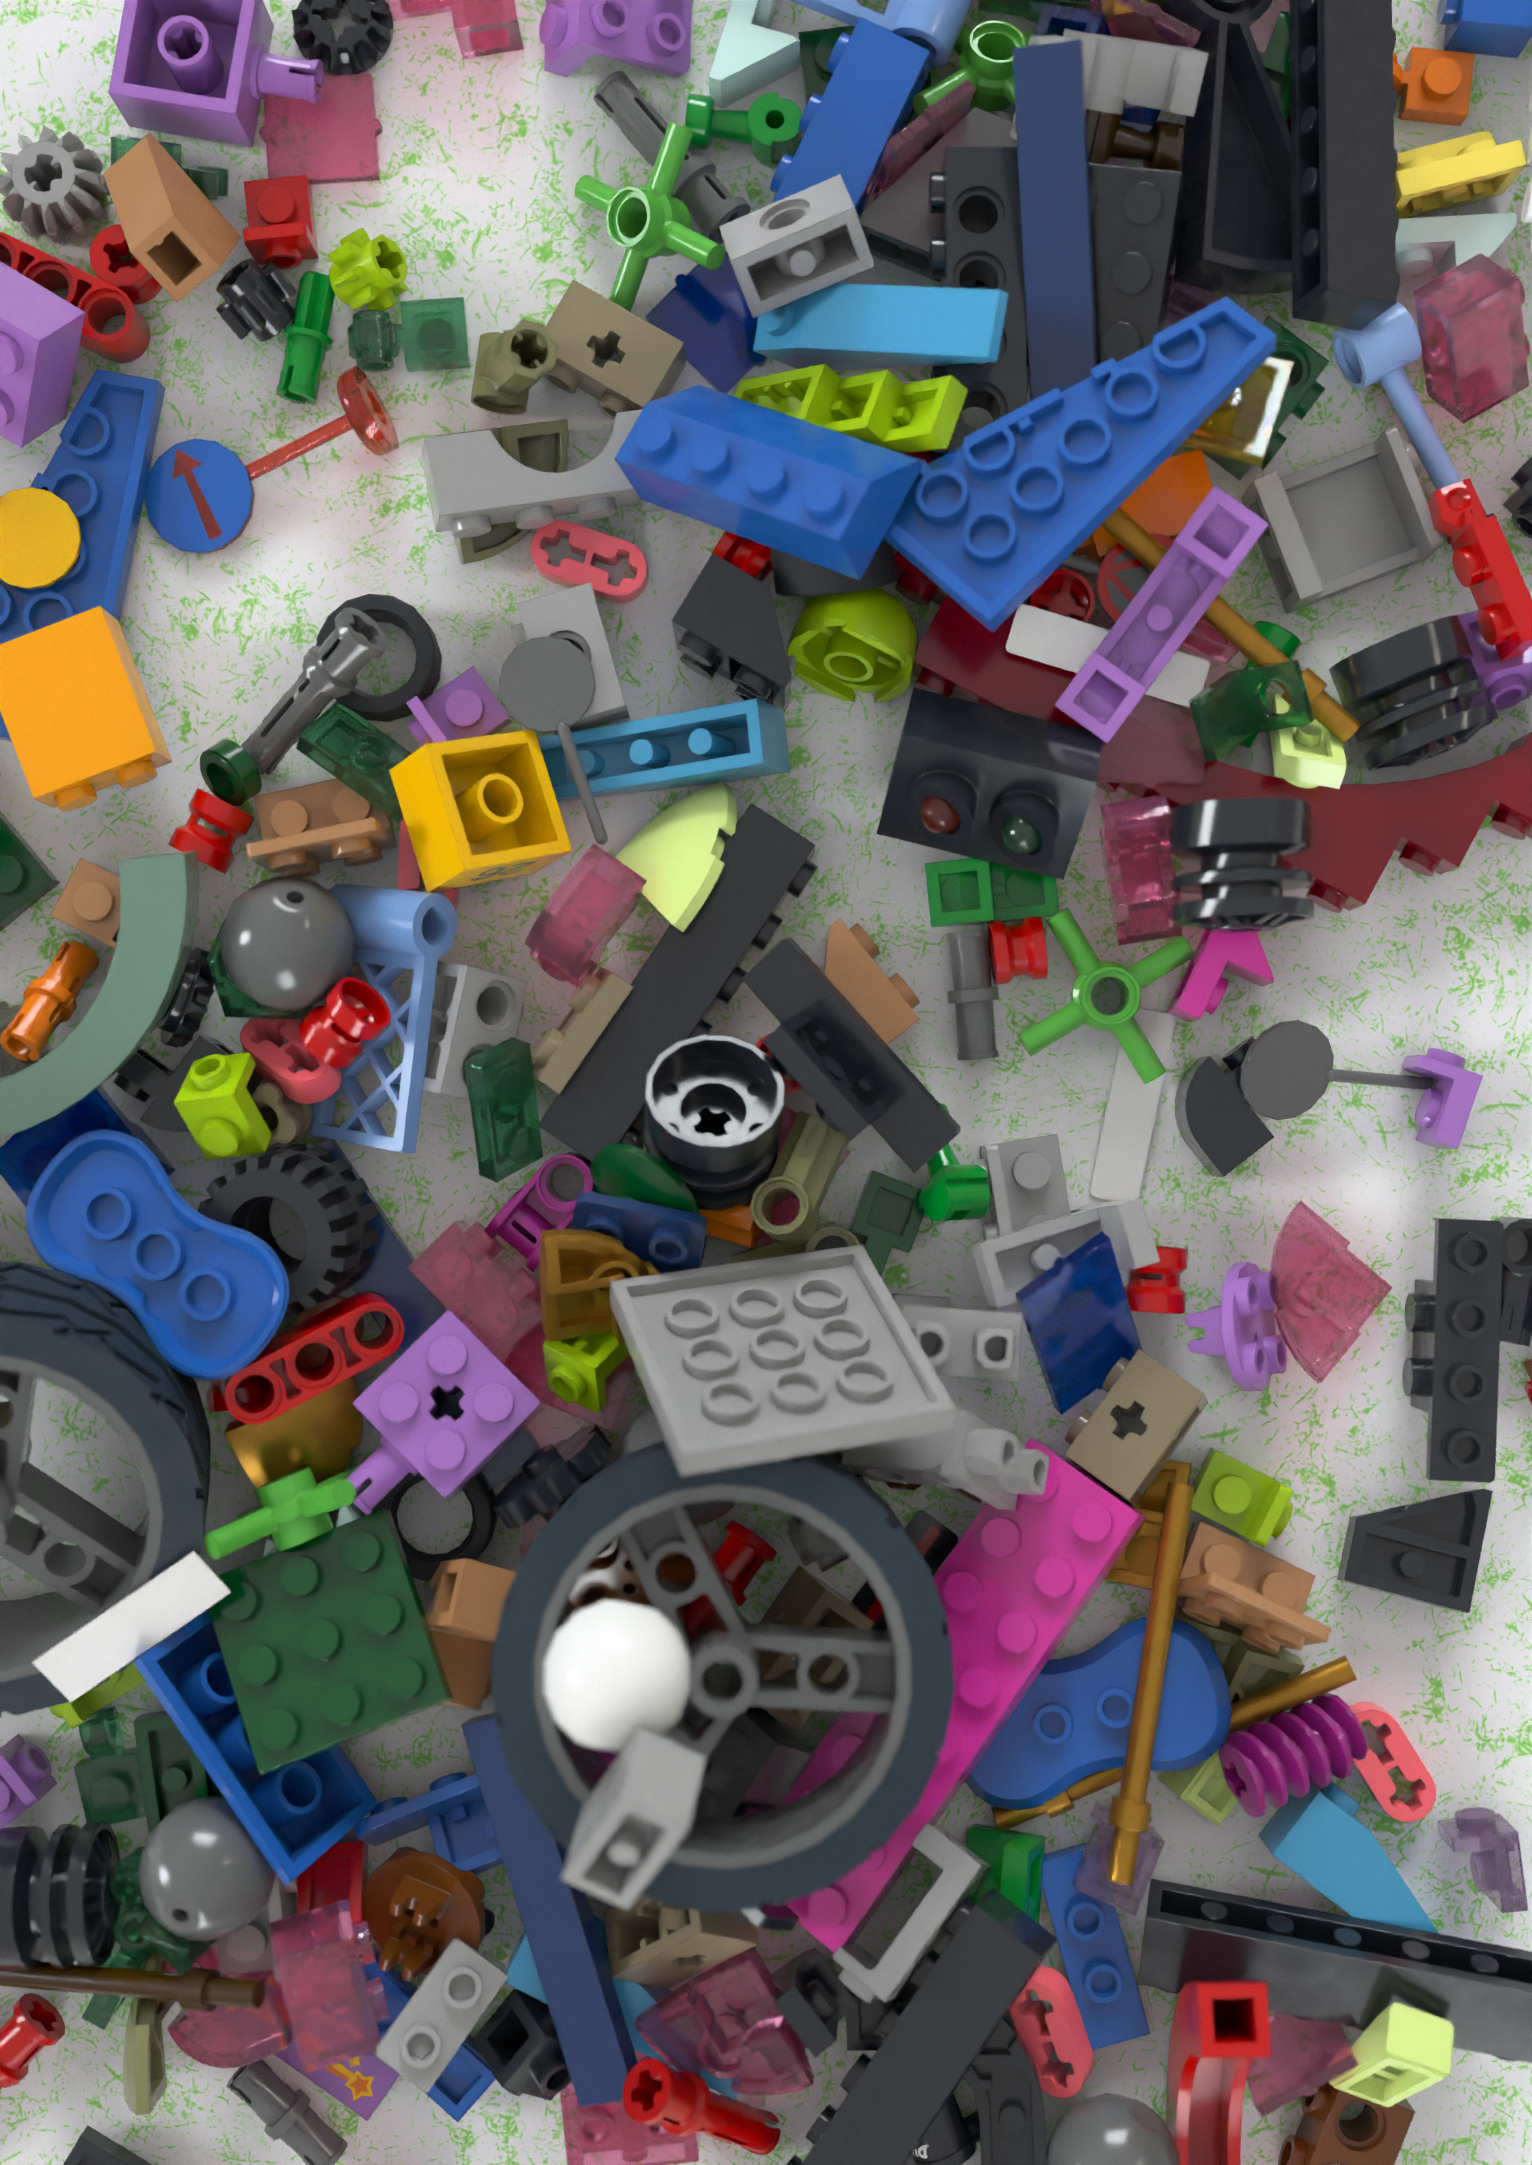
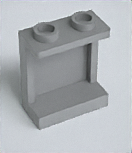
[1240,427,1443,614]
[832,1822,992,2003]

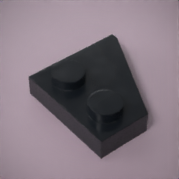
[1337,1489,1493,1613]

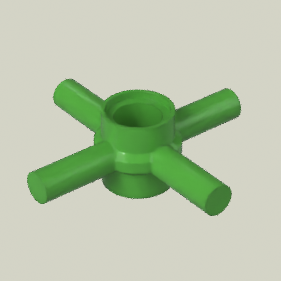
[913,16,1070,120]
[575,121,725,312]
[1018,907,1195,1084]
[203,1463,372,1559]

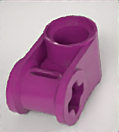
[485,1152,595,1273]

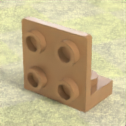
[245,769,397,878]
[1177,1521,1332,1654]

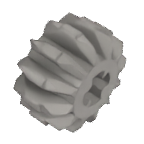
[0,125,110,246]

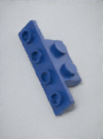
[354,1772,504,1875]

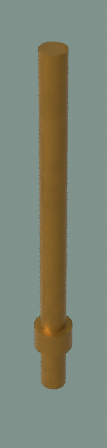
[1100,507,1362,744]
[1106,1482,1194,1885]
[991,1656,1357,1831]

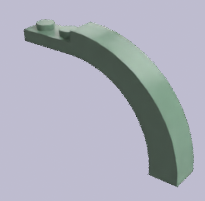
[0,850,199,1138]

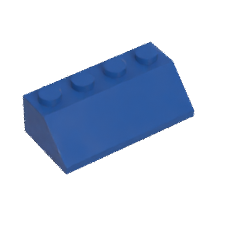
[615,385,922,580]
[133,1609,379,1885]

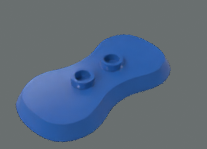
[25,1129,289,1381]
[965,1617,1231,1810]

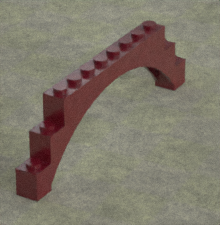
[894,450,1532,913]

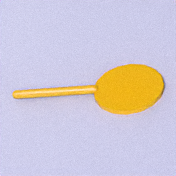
[0,487,82,590]

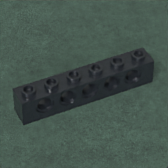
[929,146,1027,462]

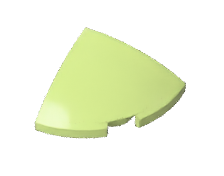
[615,781,738,932]

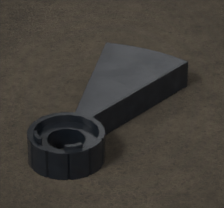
[1147,0,1292,294]

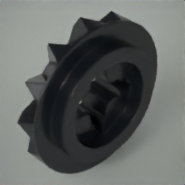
[292,0,393,76]
[157,947,218,1048]

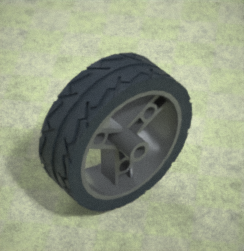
[0,1262,211,1718]
[491,1440,955,1913]

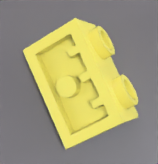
[1395,131,1527,219]

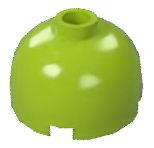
[786,587,918,703]

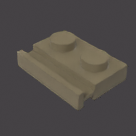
[529,967,633,1094]

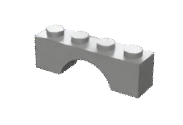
[421,410,666,538]

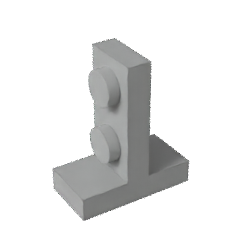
[970,1197,1160,1308]

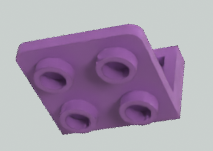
[539,0,692,78]

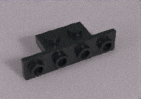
[742,937,961,1173]
[1402,1218,1504,1483]

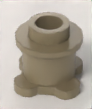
[248,1083,313,1157]

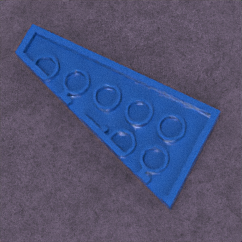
[883,297,1277,633]
[0,369,165,742]

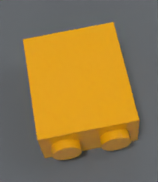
[0,606,172,811]

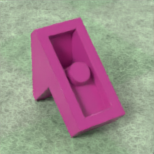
[1166,930,1274,1022]

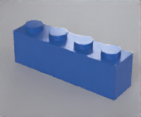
[770,17,930,219]

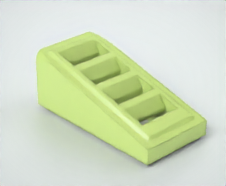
[1329,2003,1454,2107]

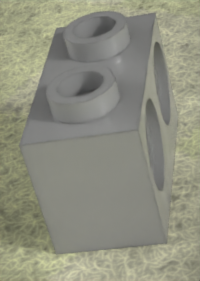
[423,961,528,1106]

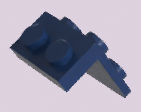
[572,1192,708,1274]

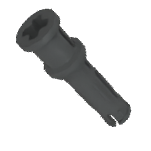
[593,70,751,245]
[241,607,389,775]

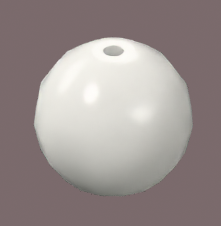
[544,1600,690,1752]

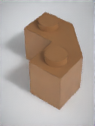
[425,1558,517,1710]

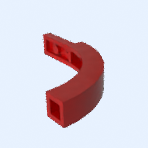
[1166,1980,1272,2165]

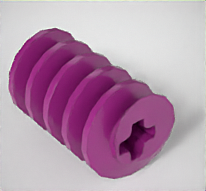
[1219,1693,1368,1818]

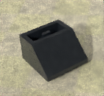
[672,553,792,712]

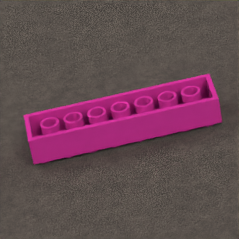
[781,1438,1147,1954]

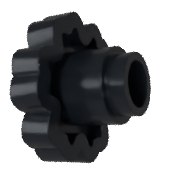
[493,1424,612,1529]

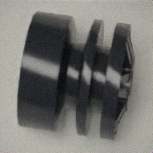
[1329,615,1499,771]
[1169,797,1314,933]
[643,1035,784,1211]
[0,1822,122,1972]

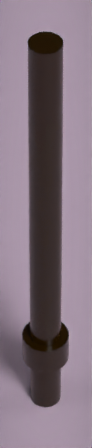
[0,1961,266,2012]

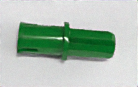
[276,271,335,405]

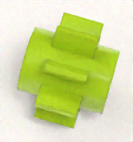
[328,228,408,316]

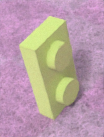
[1268,693,1347,789]

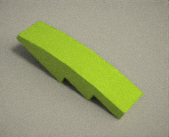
[734,364,968,453]

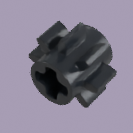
[216,258,296,342]

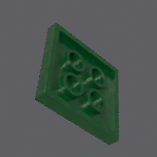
[208,1508,453,1774]

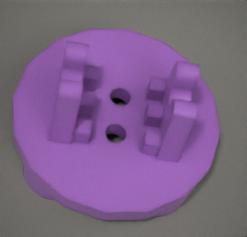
[1185,1262,1287,1392]

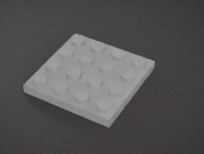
[610,1244,956,1476]

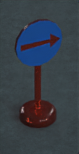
[144,366,399,554]

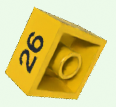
[389,730,572,892]

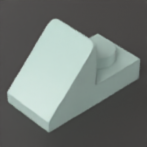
[709,0,800,109]
[1396,212,1518,312]

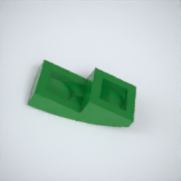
[925,858,1059,927]

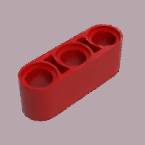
[0,232,151,363]
[219,1292,405,1425]

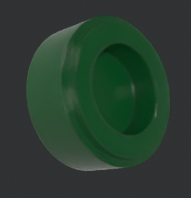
[200,739,262,806]

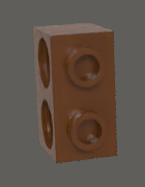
[1278,2056,1415,2165]

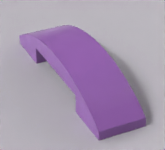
[1054,485,1269,744]

